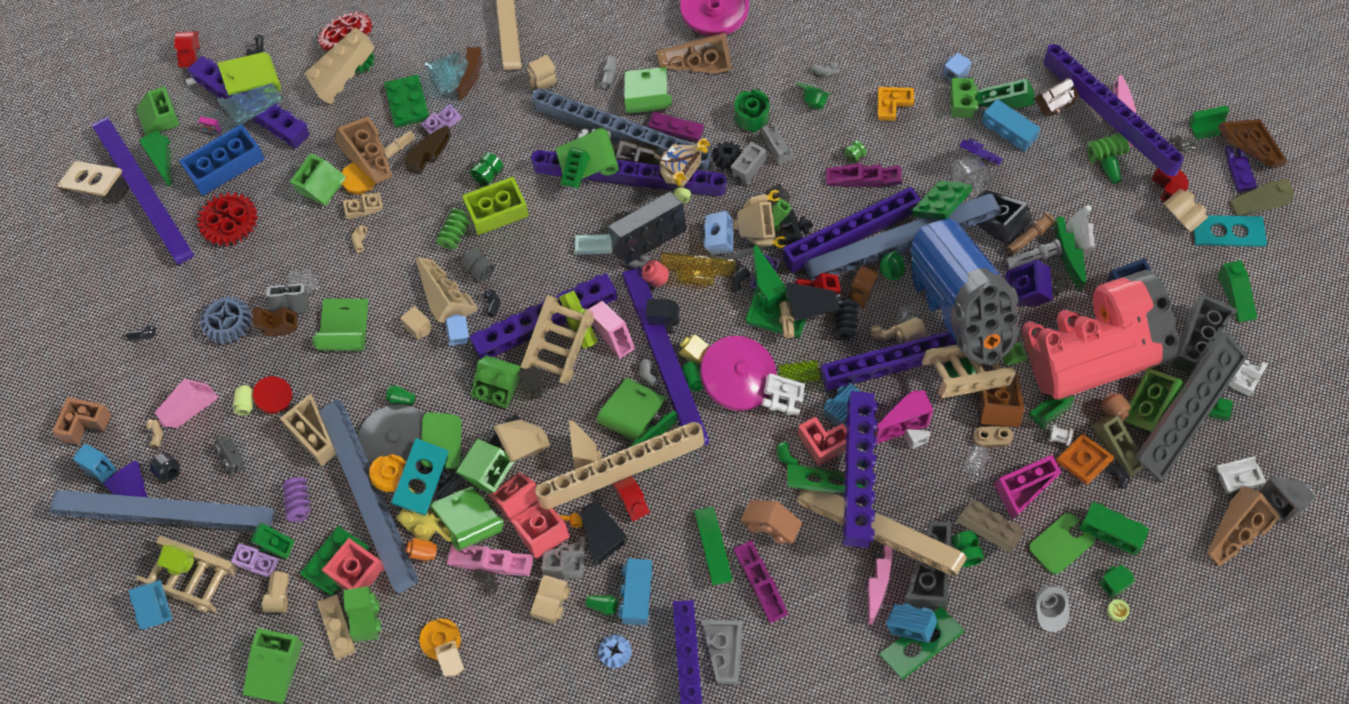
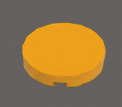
[342,163,376,195]
[369,455,406,491]
[419,618,461,660]

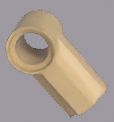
[262,571,289,613]

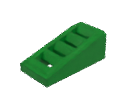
[560,147,590,189]

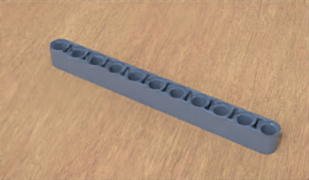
[532,89,710,171]
[804,194,1001,281]
[320,399,418,594]
[50,490,274,532]

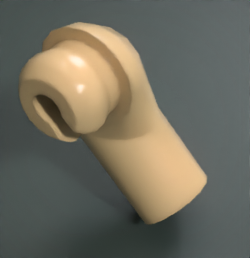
[351,225,368,253]
[871,325,896,341]
[146,419,163,449]

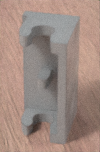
[762,124,794,165]
[731,142,766,186]

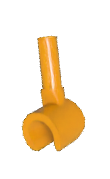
[559,513,582,528]

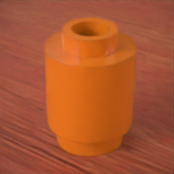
[405,538,437,561]

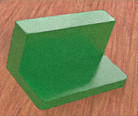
[1188,105,1229,140]
[1029,396,1075,429]

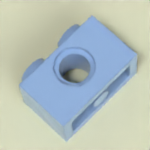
[703,211,733,256]

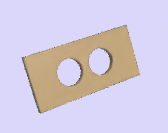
[57,161,122,197]

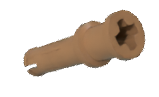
[1005,212,1056,256]

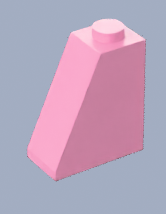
[588,301,635,359]
[154,379,218,428]

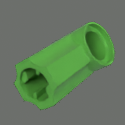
[772,199,791,232]

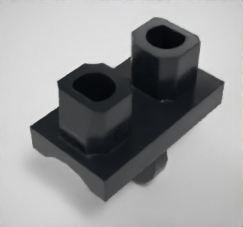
[781,209,813,245]

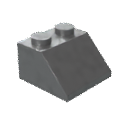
[1259,476,1317,524]

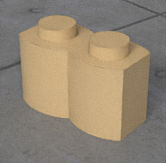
[527,55,557,90]
[1163,188,1208,232]
[531,575,570,624]

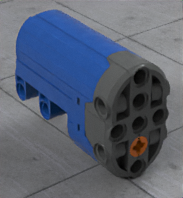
[911,218,1020,365]

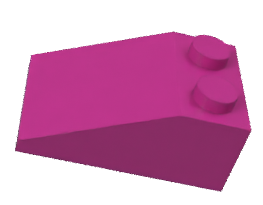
[875,390,934,444]

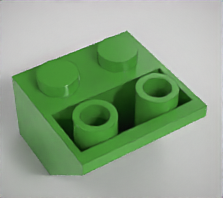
[136,86,180,136]
[290,153,346,206]
[471,355,521,409]
[456,439,515,494]

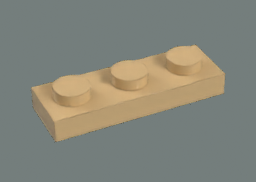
[317,594,356,660]

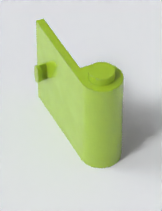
[218,52,281,96]

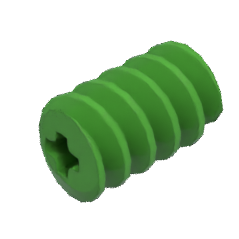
[1087,133,1130,164]
[435,208,470,250]

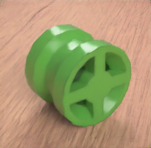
[844,140,867,163]

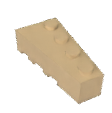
[305,27,375,105]

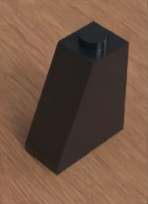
[785,283,843,321]
[581,501,628,567]

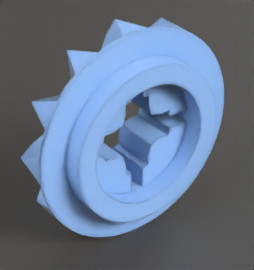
[598,634,631,668]

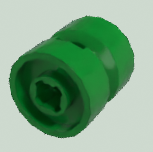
[470,152,504,187]
[951,531,985,567]

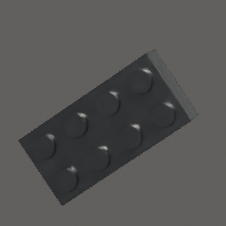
[608,192,687,265]

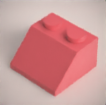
[488,472,538,522]
[510,502,570,559]
[322,538,385,590]

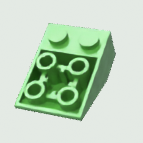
[243,628,303,704]

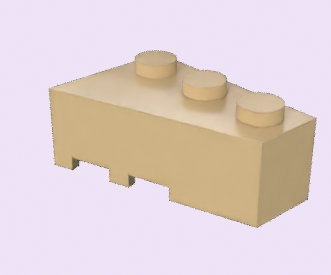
[280,393,336,466]

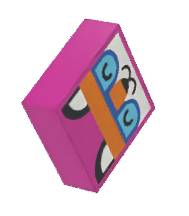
[198,116,221,135]

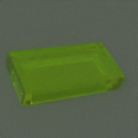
[779,360,820,383]

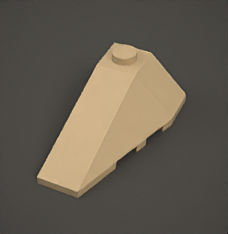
[416,257,478,323]

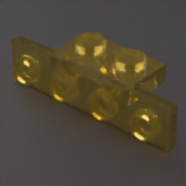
[661,252,736,286]

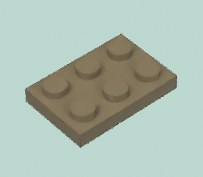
[957,500,1025,554]

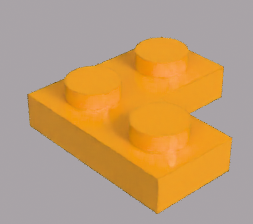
[878,87,914,121]

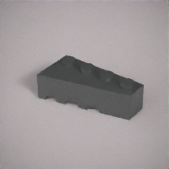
[1171,294,1237,373]
[905,521,951,609]

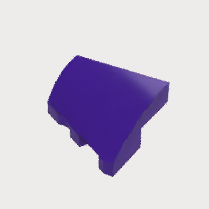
[103,460,148,498]

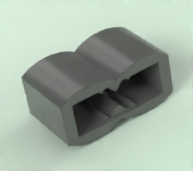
[266,283,309,313]

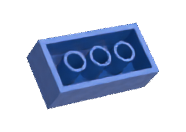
[179,124,265,196]

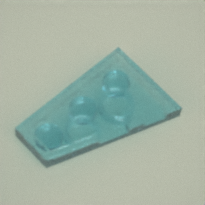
[217,83,283,126]

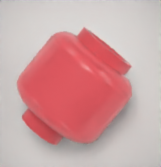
[642,260,669,287]

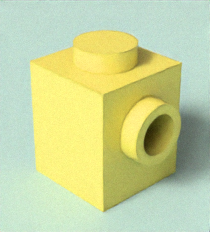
[678,334,710,365]

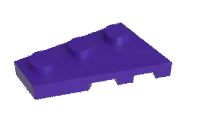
[959,138,1003,165]

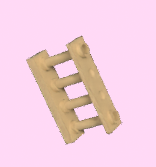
[521,295,594,384]
[922,345,1016,398]
[136,536,237,613]

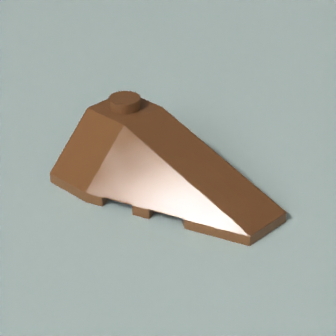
[656,33,732,74]
[334,116,392,184]
[1207,486,1280,566]

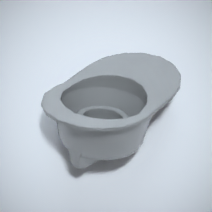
[1035,584,1070,632]

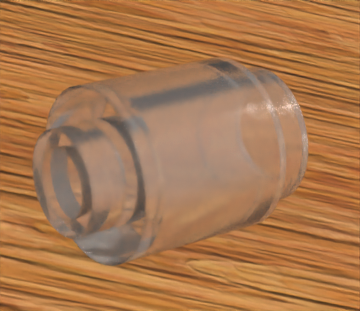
[964,445,990,476]

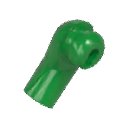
[776,442,799,465]

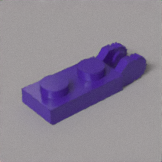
[1225,146,1257,192]

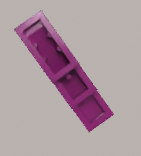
[826,163,903,187]
[733,540,789,623]

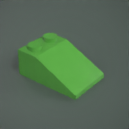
[1124,368,1185,432]

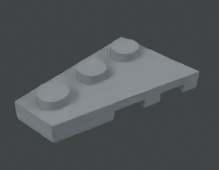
[701,620,743,685]

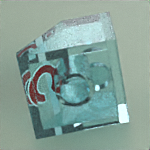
[425,51,468,93]

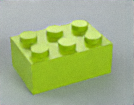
[462,176,529,236]

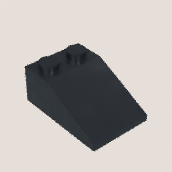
[975,190,1032,243]

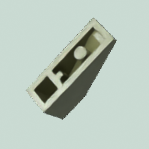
[1230,178,1295,216]
[1091,415,1144,476]

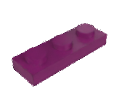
[648,111,704,143]

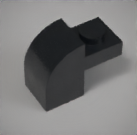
[646,299,680,333]

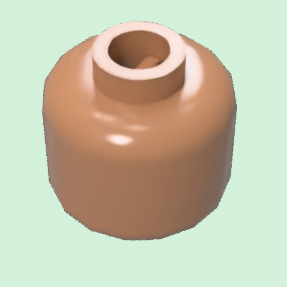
[1101,392,1131,421]

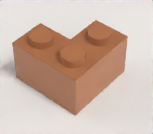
[52,397,111,445]
[740,500,803,544]

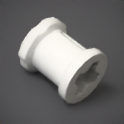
[1049,424,1073,447]

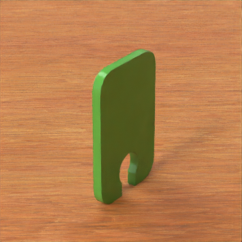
[421,412,461,470]
[1029,513,1095,574]

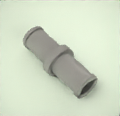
[601,55,617,90]

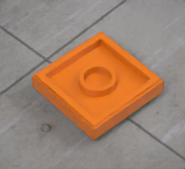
[1056,433,1114,485]

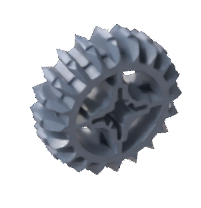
[200,295,252,345]

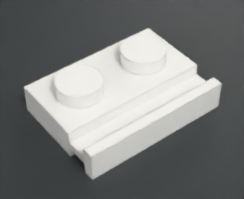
[1215,456,1266,495]

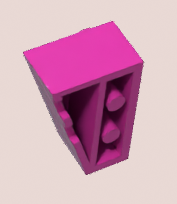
[994,455,1062,519]

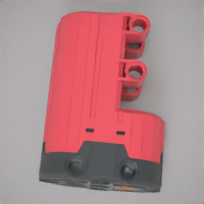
[1022,269,1179,399]

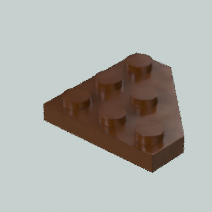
[1218,119,1287,167]

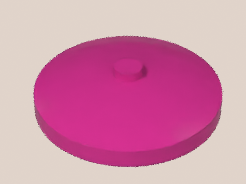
[680,0,749,36]
[700,336,777,411]

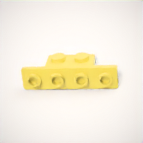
[396,487,451,542]

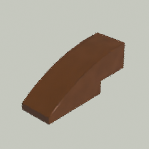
[456,47,483,100]

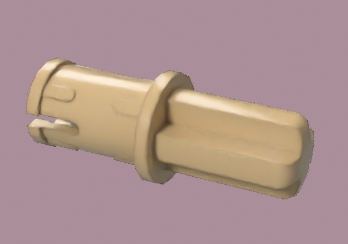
[383,131,416,159]
[779,301,795,339]

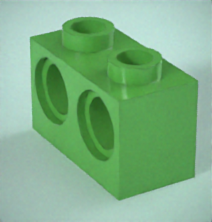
[950,78,978,118]

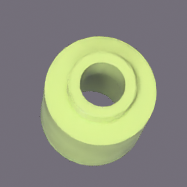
[233,385,254,416]

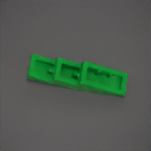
[1054,217,1087,291]
[694,506,733,586]

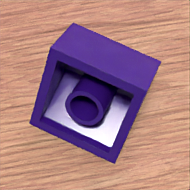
[1006,259,1053,307]

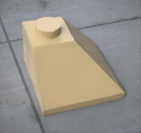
[494,420,550,462]
[569,420,602,469]

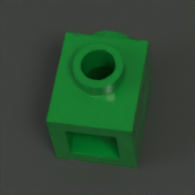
[1099,564,1136,600]

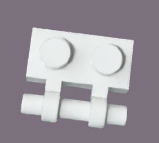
[762,373,805,416]

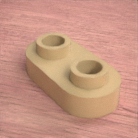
[973,426,1013,448]

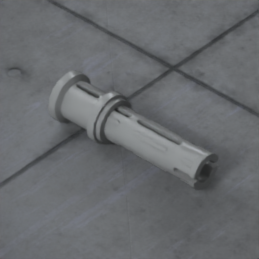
[1004,239,1062,269]

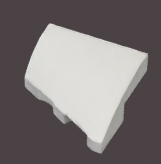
[1066,206,1095,256]
[1228,360,1268,397]

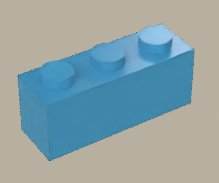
[981,99,1041,152]
[619,558,653,626]

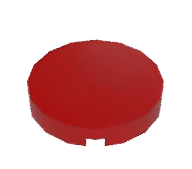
[252,376,292,414]

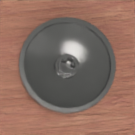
[358,404,425,472]

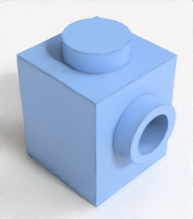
[942,53,972,81]
[445,315,469,346]

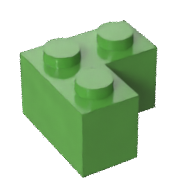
[344,586,382,642]

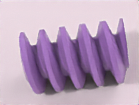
[282,477,311,522]

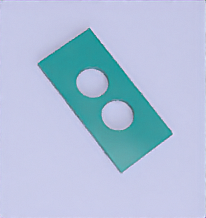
[1193,215,1267,247]
[391,438,449,516]

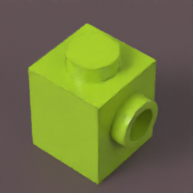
[157,545,195,575]

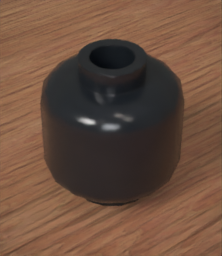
[150,453,180,482]

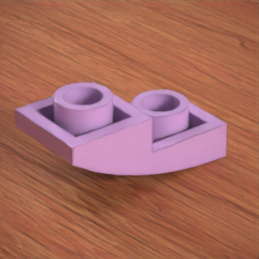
[421,104,462,134]
[231,543,279,579]

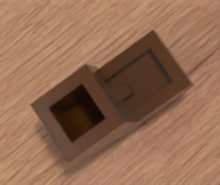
[848,265,881,309]
[252,306,297,337]

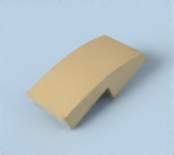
[343,193,383,219]

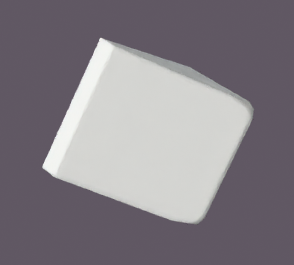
[904,429,930,449]

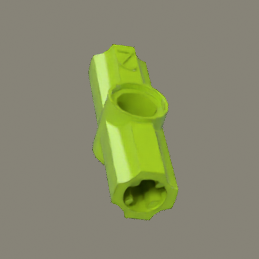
[558,290,598,349]

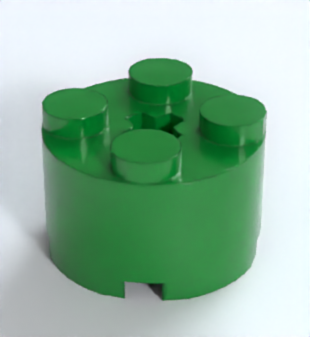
[734,89,770,133]

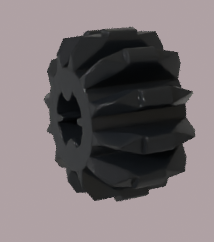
[712,140,742,171]

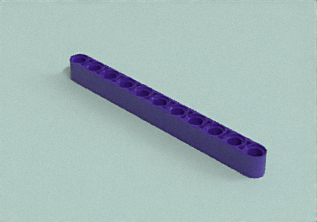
[1043,44,1184,176]
[91,116,195,265]
[531,150,726,196]
[622,267,709,446]

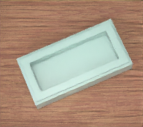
[575,234,612,255]

